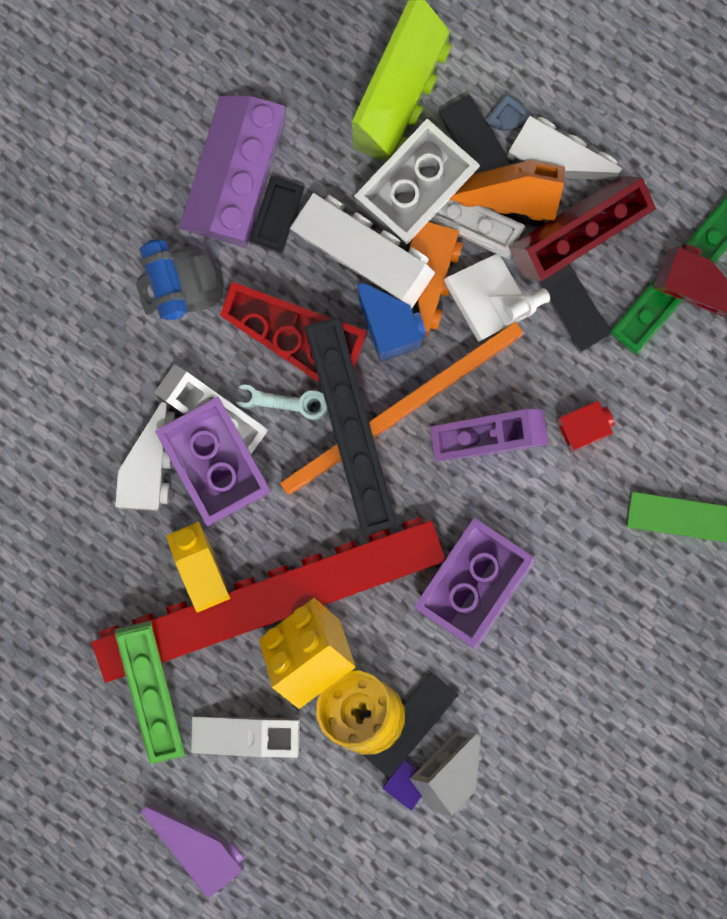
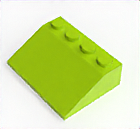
[352,0,453,163]

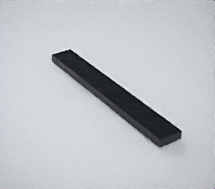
[438,94,612,353]

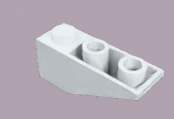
[507,116,622,180]
[115,402,176,512]
[191,717,300,758]

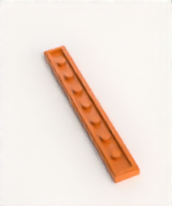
[280,322,523,496]

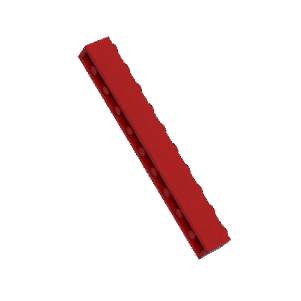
[91,517,446,683]

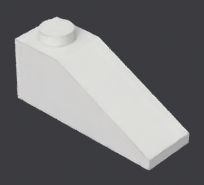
[154,364,268,454]

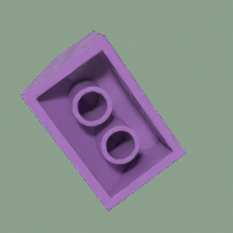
[413,518,536,650]

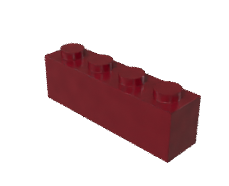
[508,175,656,281]

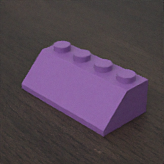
[179,96,287,249]

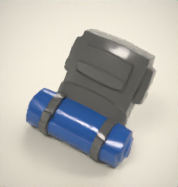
[136,239,223,320]

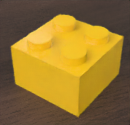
[259,598,356,709]

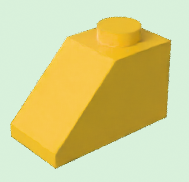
[166,522,230,613]

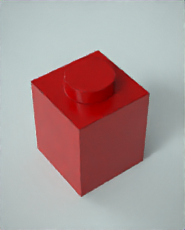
[556,401,615,453]

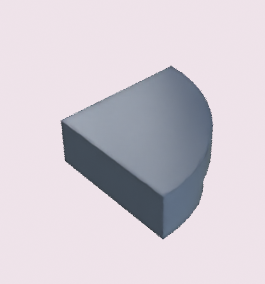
[485,94,534,131]

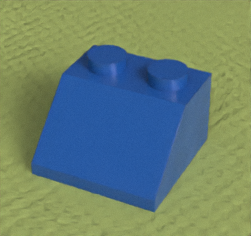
[357,283,426,362]

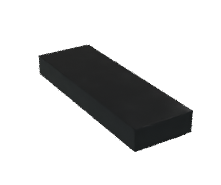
[363,672,459,778]

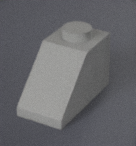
[410,730,480,816]

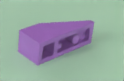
[430,409,549,462]
[141,804,245,898]

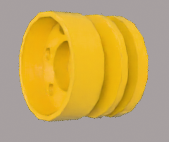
[316,670,405,755]

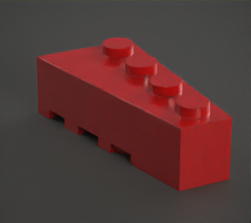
[220,282,368,382]

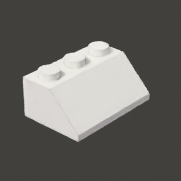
[354,119,480,244]

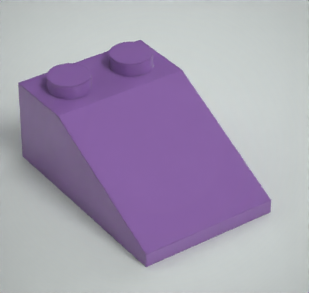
[155,396,272,527]

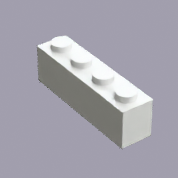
[290,193,435,309]

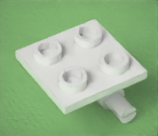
[444,254,550,342]

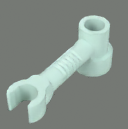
[236,384,327,421]

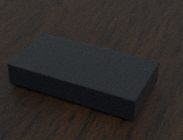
[249,176,305,254]

